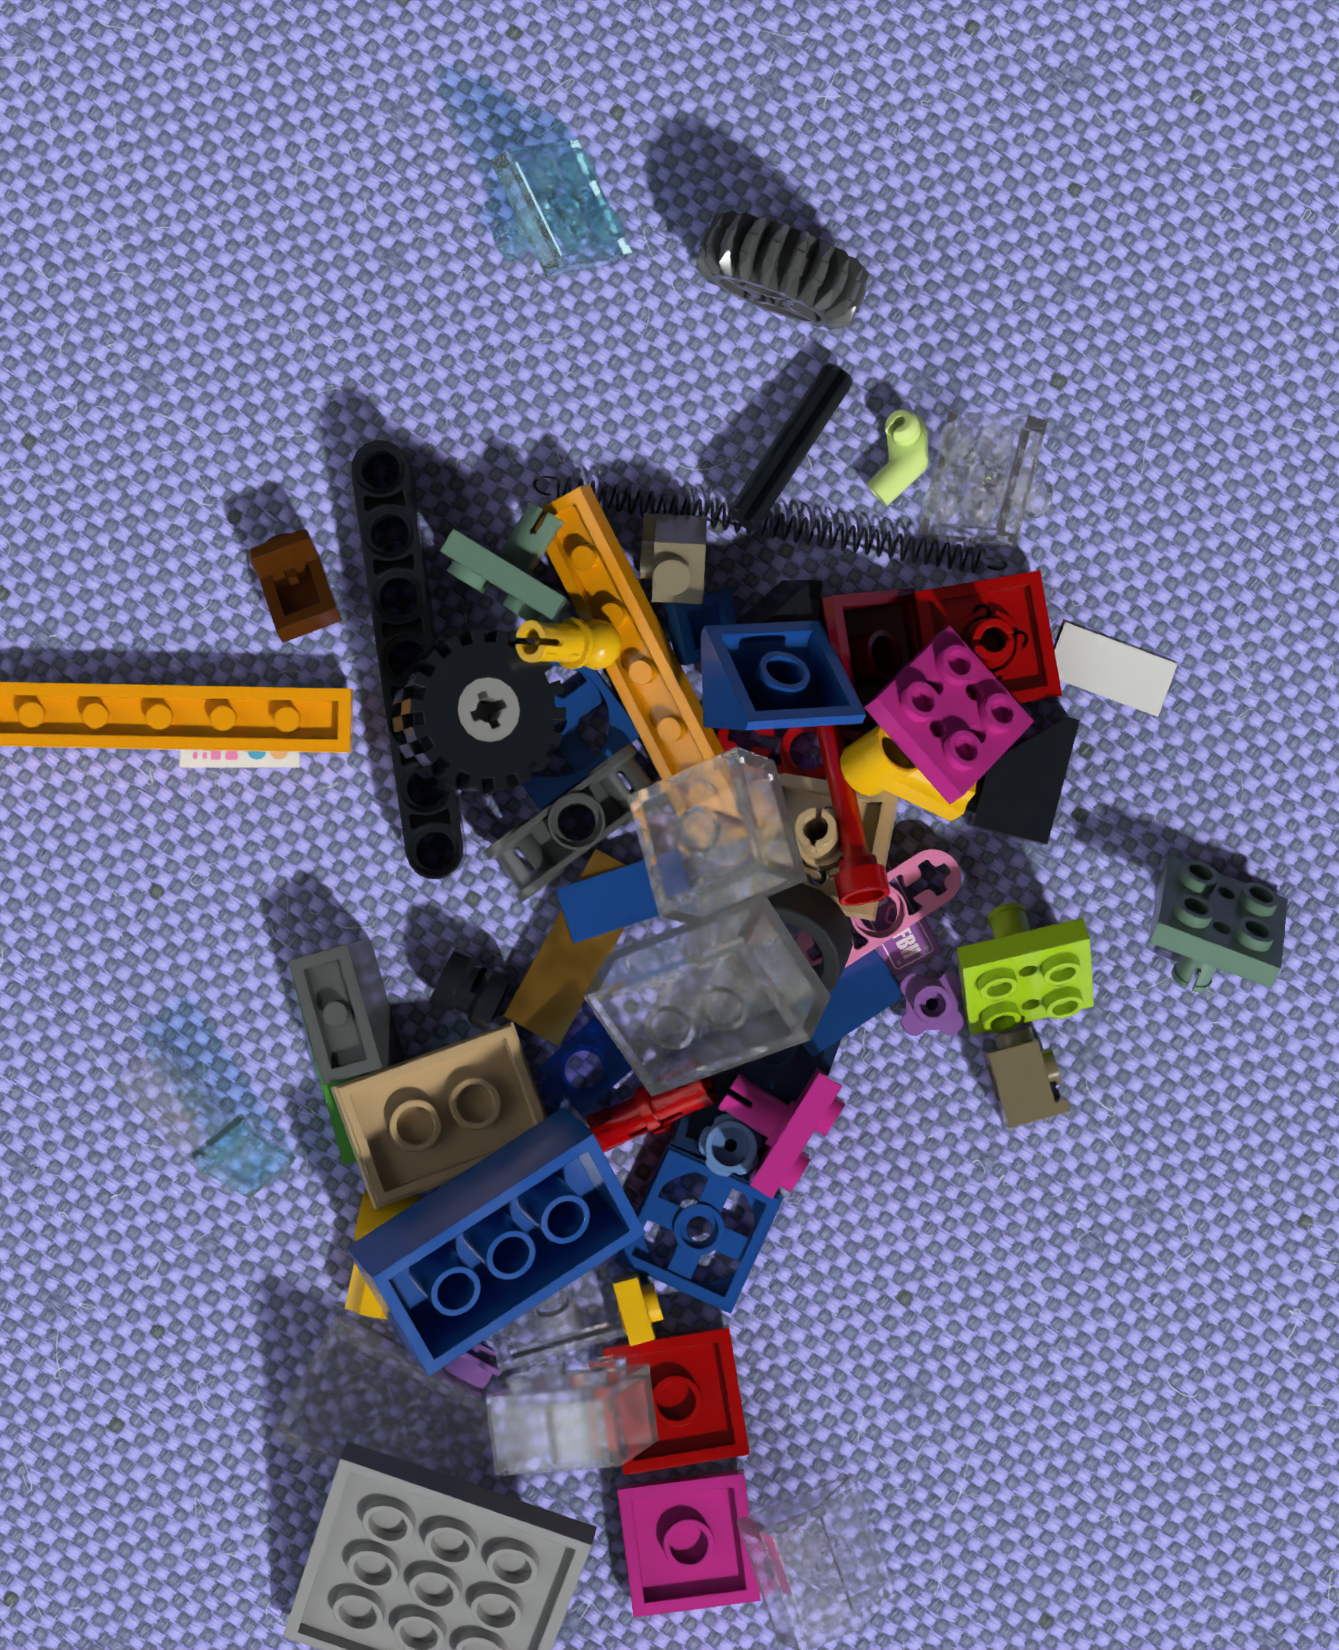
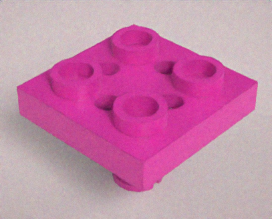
[864,625,1034,805]
[718,1068,845,1199]

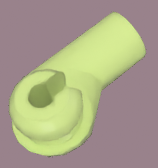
[866,409,929,507]

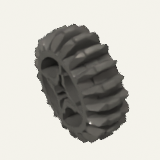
[696,211,869,330]

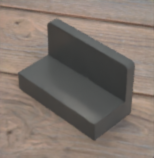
[288,939,404,1085]

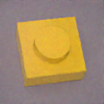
[613,1271,664,1346]

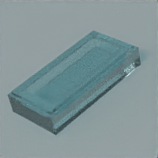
[190,1113,296,1198]

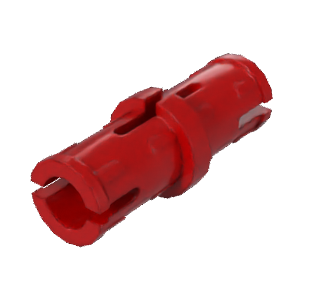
[587,1065,718,1153]

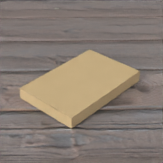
[331,1022,547,1209]

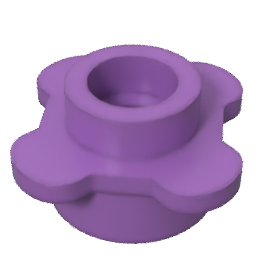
[900,972,964,1036]
[443,1342,502,1389]

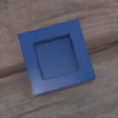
[663,588,737,665]

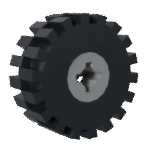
[392,629,566,796]

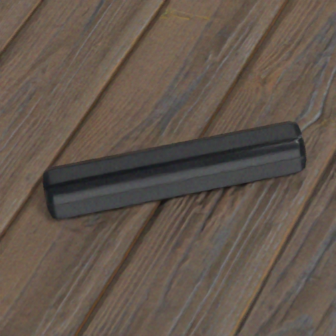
[728,363,853,531]

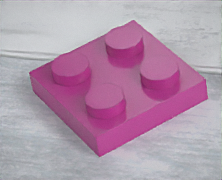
[617,1469,761,1617]

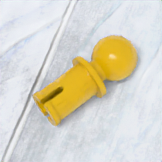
[515,617,622,670]

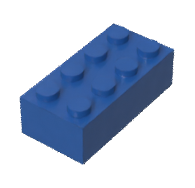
[347,1107,646,1376]

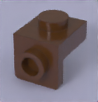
[247,529,342,643]

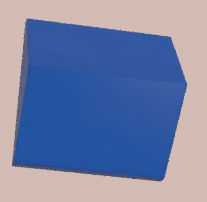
[701,620,866,731]

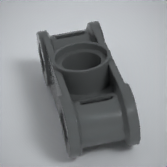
[483,743,669,903]

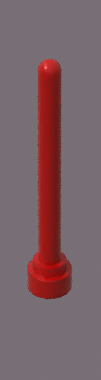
[816,725,890,906]

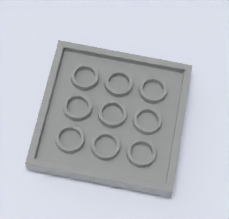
[283,1441,597,1650]

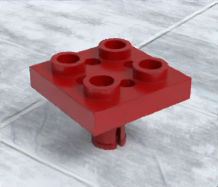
[913,570,1062,704]

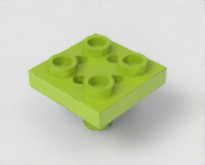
[956,903,1094,1036]

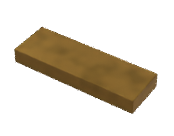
[503,849,626,1047]

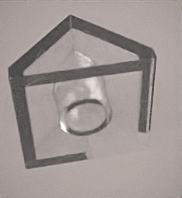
[492,1259,626,1372]

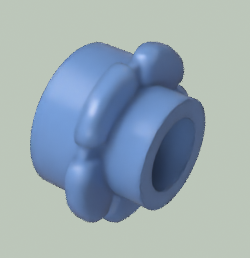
[699,1113,762,1177]

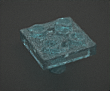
[490,139,632,277]

